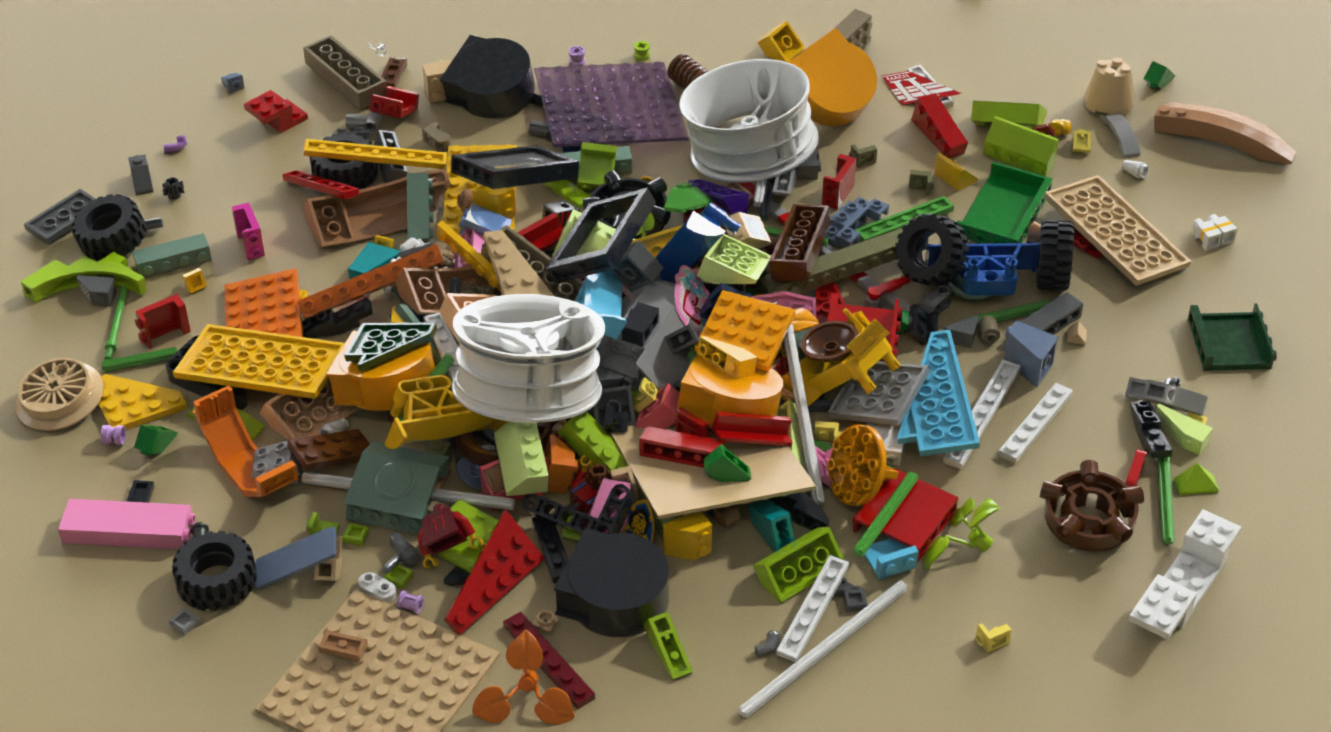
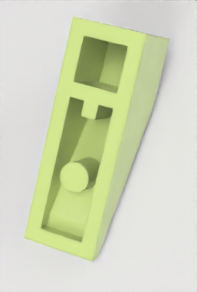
[1156,404,1213,455]

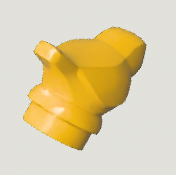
[1042,119,1072,137]

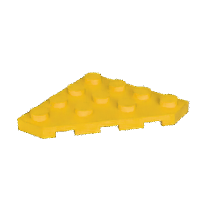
[98,374,188,430]

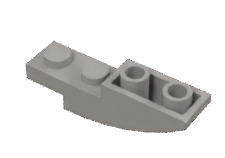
[1125,377,1208,416]

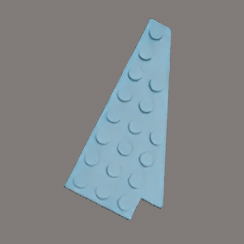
[897,330,980,456]

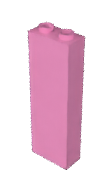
[58,499,195,549]

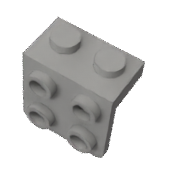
[252,440,302,486]

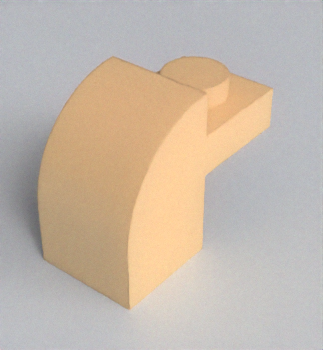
[314,537,343,581]

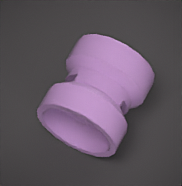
[569,46,585,69]
[101,425,126,445]

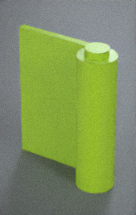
[436,499,499,573]

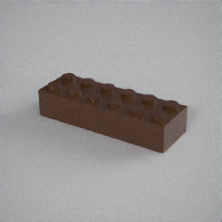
[770,204,830,282]

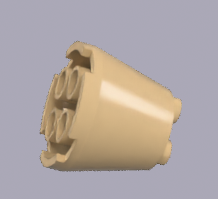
[1084,58,1135,115]

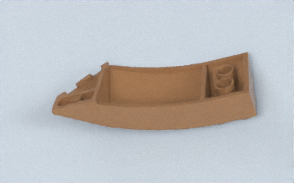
[1154,102,1296,164]
[303,168,451,248]
[395,266,502,315]

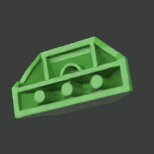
[664,182,713,213]

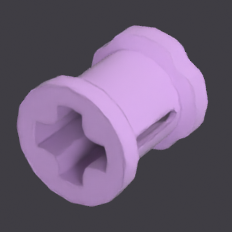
[397,590,424,614]

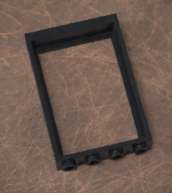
[546,188,656,284]

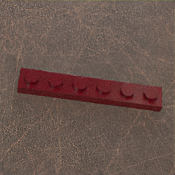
[503,611,595,710]

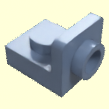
[221,72,245,93]

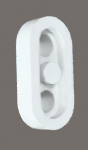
[358,572,396,603]

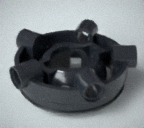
[583,171,671,239]

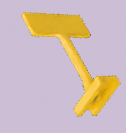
[843,308,889,361]

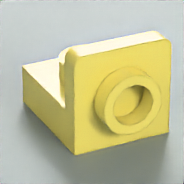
[1072,129,1091,153]
[634,377,658,413]
[814,421,842,442]
[975,624,1011,653]

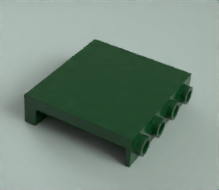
[1187,303,1277,371]

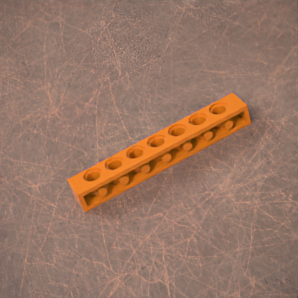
[297,244,445,319]

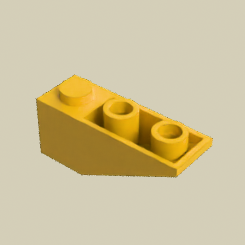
[697,336,758,379]

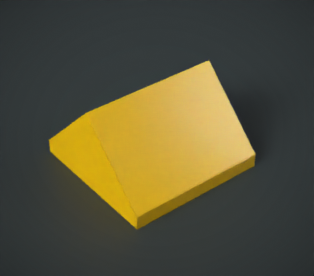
[935,152,978,191]

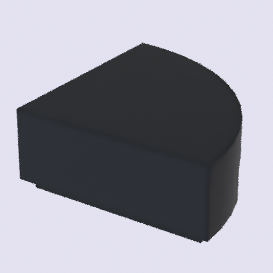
[444,566,470,586]

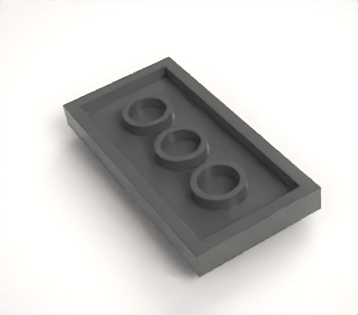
[24,189,96,244]

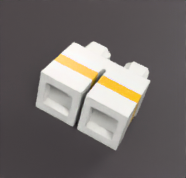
[1192,214,1238,251]

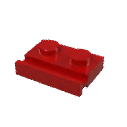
[676,407,709,438]

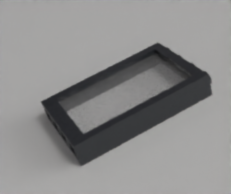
[451,145,579,189]

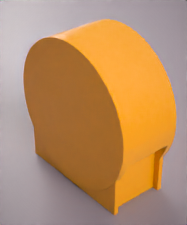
[788,28,877,127]
[326,331,435,411]
[675,354,783,428]

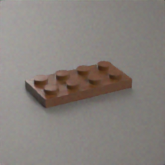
[287,429,370,470]

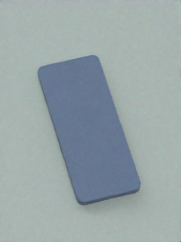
[255,526,336,589]

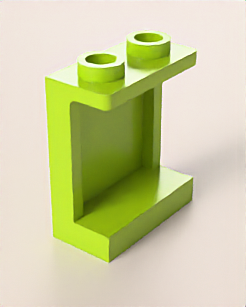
[577,142,617,191]

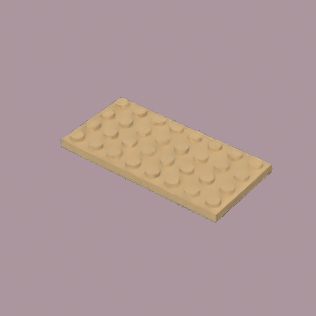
[1043,175,1191,286]

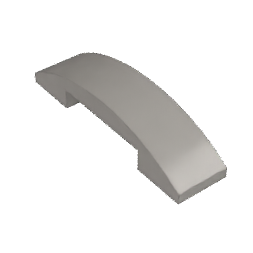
[1099,113,1141,158]

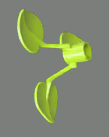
[924,498,1001,571]

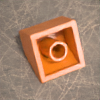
[543,434,578,494]

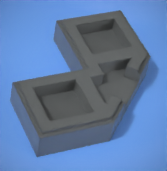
[833,577,868,612]

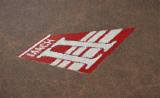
[881,71,962,105]

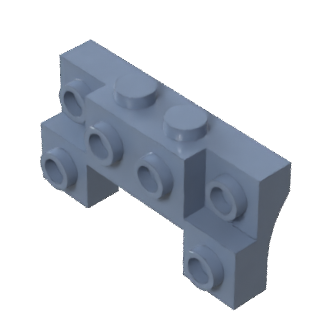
[826,197,889,248]

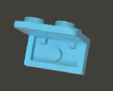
[864,538,919,580]

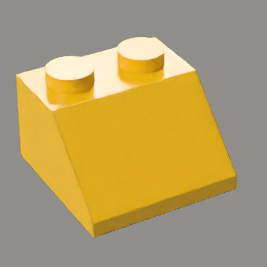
[757,21,805,63]
[472,186,516,219]
[663,511,712,560]

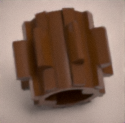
[586,463,611,490]

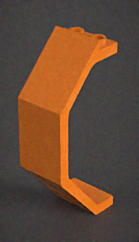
[192,385,298,497]

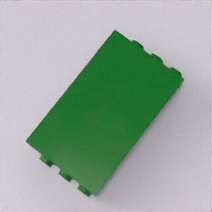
[957,161,1053,244]

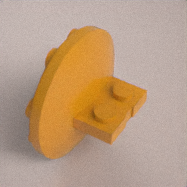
[827,424,898,506]

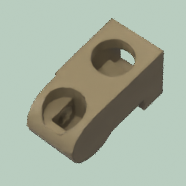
[422,121,450,152]

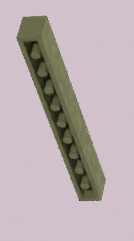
[758,228,929,294]

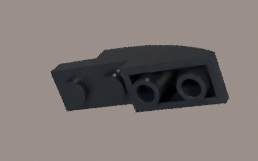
[302,297,373,338]
[1130,400,1173,458]
[768,492,829,530]

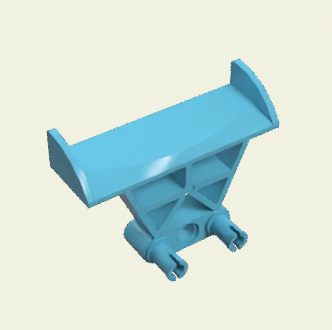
[574,270,626,340]

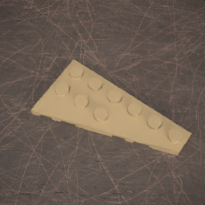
[483,230,555,297]

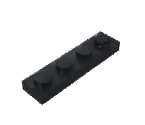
[532,514,568,583]

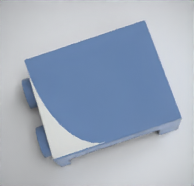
[459,203,512,235]

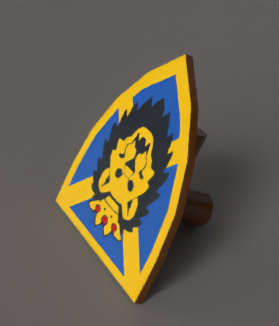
[622,499,656,543]

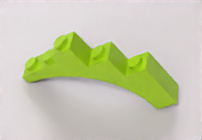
[20,252,147,303]

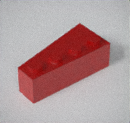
[911,93,968,158]

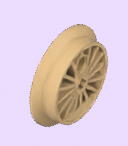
[15,358,104,431]

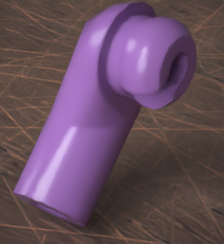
[164,135,187,153]

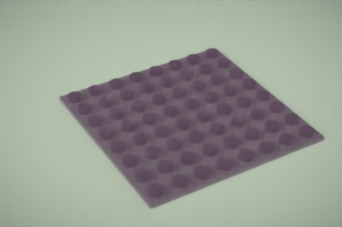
[534,61,689,147]

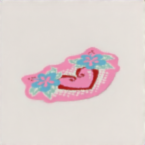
[674,265,710,337]

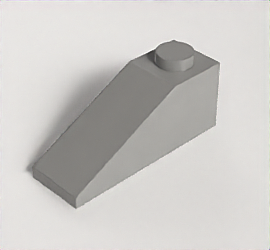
[772,167,797,196]

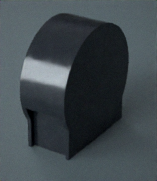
[439,35,535,118]
[554,528,669,637]

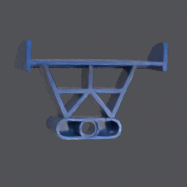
[655,202,741,284]
[925,243,1040,296]

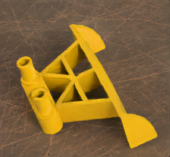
[781,311,901,406]
[385,375,509,449]

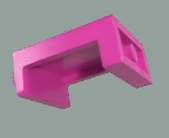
[231,202,265,260]

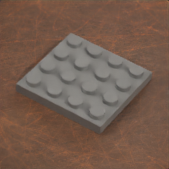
[827,361,930,426]

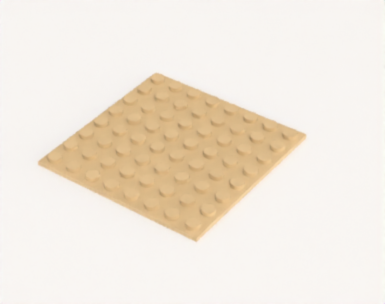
[609,425,816,519]
[256,589,500,732]

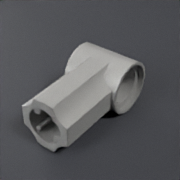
[346,112,382,134]

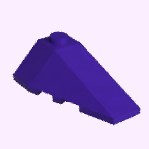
[688,179,749,216]

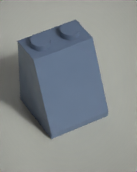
[1003,320,1058,387]

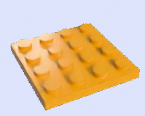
[695,290,795,372]

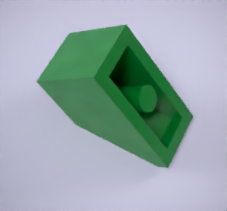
[1143,61,1175,89]
[134,425,178,456]
[703,444,752,482]

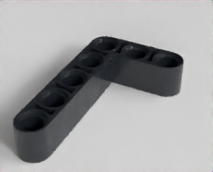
[166,335,247,410]
[522,484,635,535]

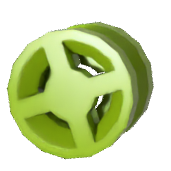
[634,41,650,61]

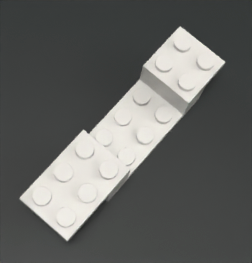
[1128,509,1241,640]

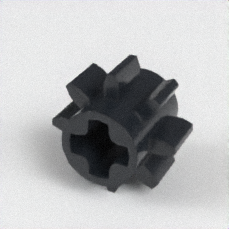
[162,177,185,199]

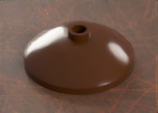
[801,321,858,362]

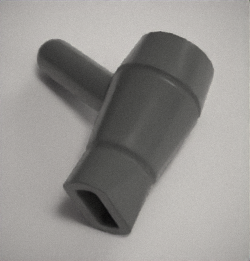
[382,532,420,573]

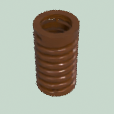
[667,54,709,90]

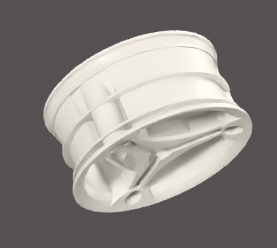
[680,59,819,183]
[452,294,605,423]

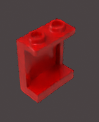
[370,86,419,118]
[822,154,856,210]
[135,294,191,348]

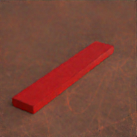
[282,170,359,199]

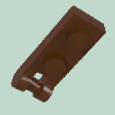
[381,57,407,88]

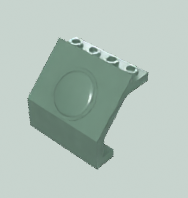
[344,441,450,535]

